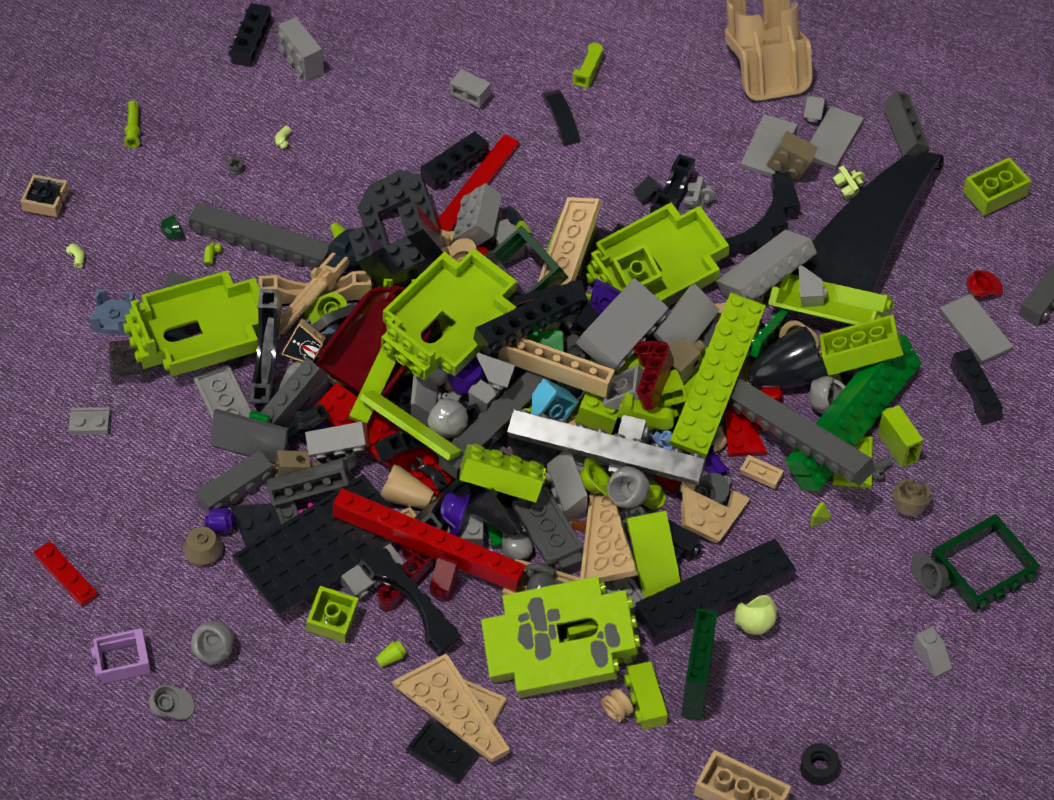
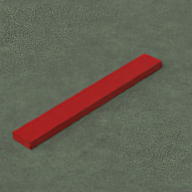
[437,134,519,232]

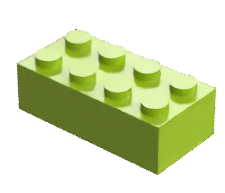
[819,314,904,375]
[459,444,544,502]

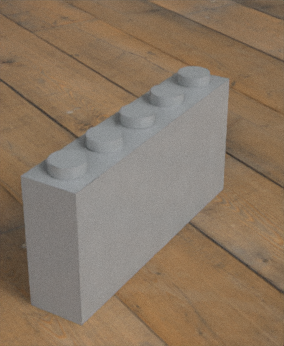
[716,230,817,300]
[576,278,668,370]

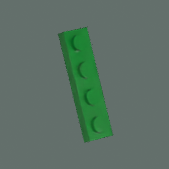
[750,308,789,358]

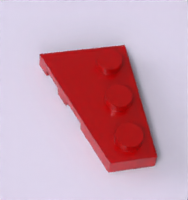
[723,405,767,457]

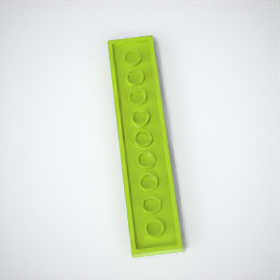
[669,292,766,459]

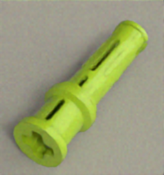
[124,100,140,148]

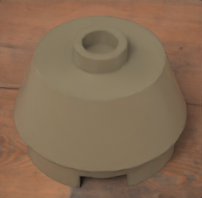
[892,479,932,516]
[183,527,223,567]

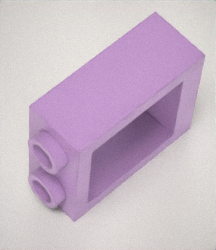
[91,628,151,684]

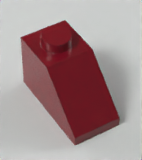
[430,555,459,602]

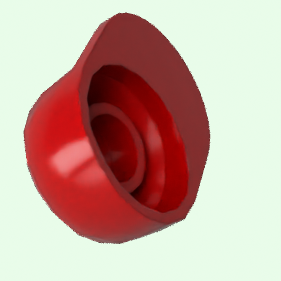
[966,270,1003,298]

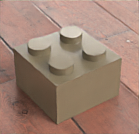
[767,130,818,182]

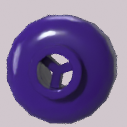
[205,508,236,534]

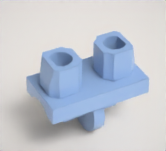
[649,428,679,450]

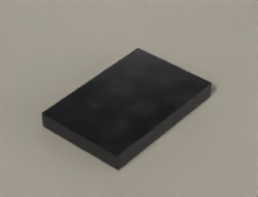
[406,718,480,785]

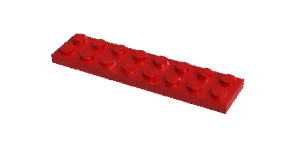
[315,383,455,497]

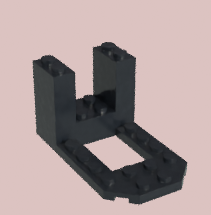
[348,170,449,287]

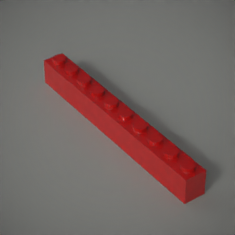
[332,488,525,593]

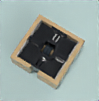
[21,174,69,217]

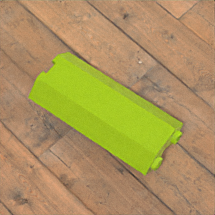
[768,273,894,325]

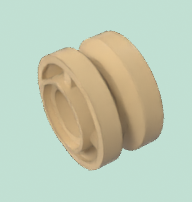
[602,689,633,722]

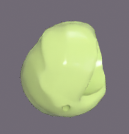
[734,595,777,635]

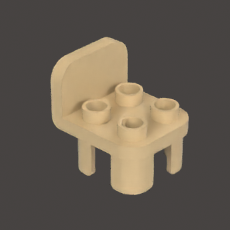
[725,0,812,100]

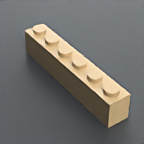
[498,338,615,398]

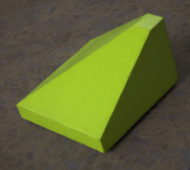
[810,502,831,528]

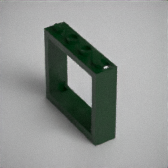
[486,225,567,293]
[931,514,1041,613]
[681,608,718,720]

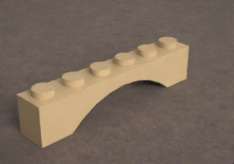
[259,271,372,304]

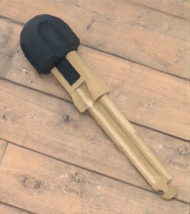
[279,229,359,339]

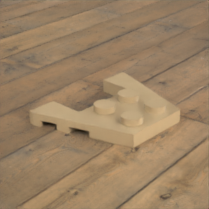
[680,482,749,543]

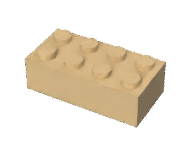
[694,750,792,800]

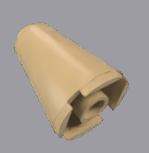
[381,464,436,509]

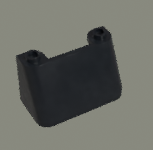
[466,456,551,536]

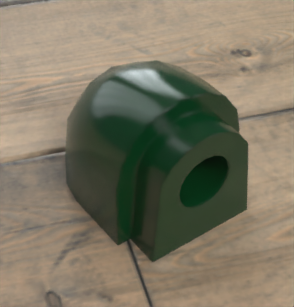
[160,215,184,240]

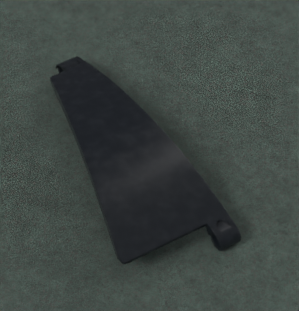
[791,152,944,293]

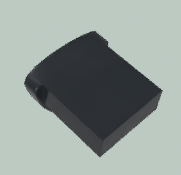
[633,175,664,205]

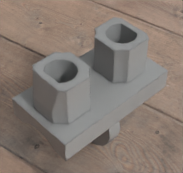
[684,177,716,209]

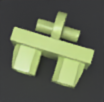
[833,165,865,200]

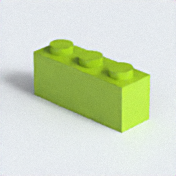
[624,661,668,730]

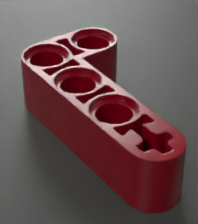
[634,341,674,410]
[378,545,435,612]

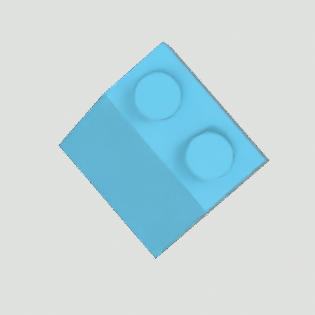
[532,379,579,421]

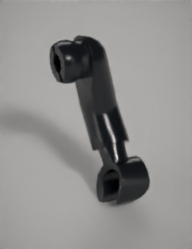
[410,457,448,490]

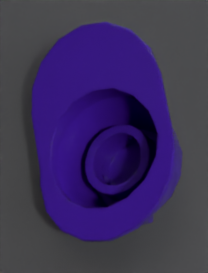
[440,493,470,536]

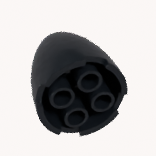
[746,326,827,389]

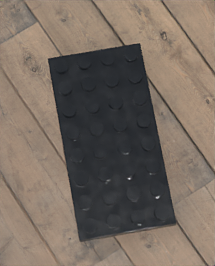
[232,474,396,618]

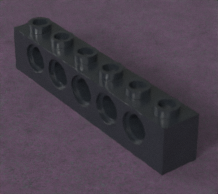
[473,283,583,355]

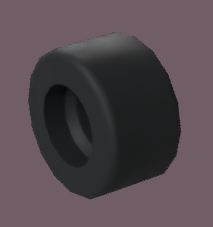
[800,743,840,786]

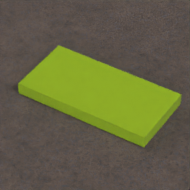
[626,511,681,597]

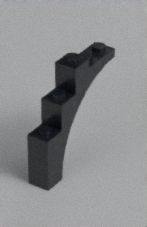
[725,172,800,256]

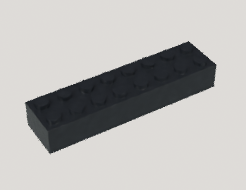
[634,538,796,646]

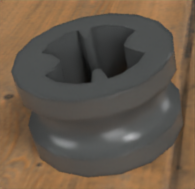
[227,157,244,175]

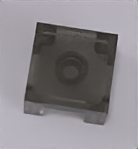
[109,340,151,385]

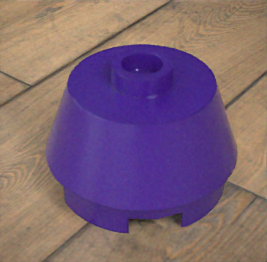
[448,358,486,395]

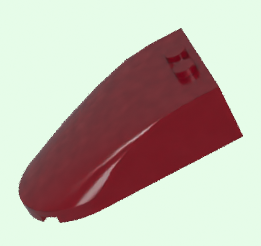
[316,285,432,398]

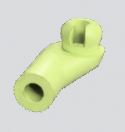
[275,126,291,149]
[66,244,85,268]

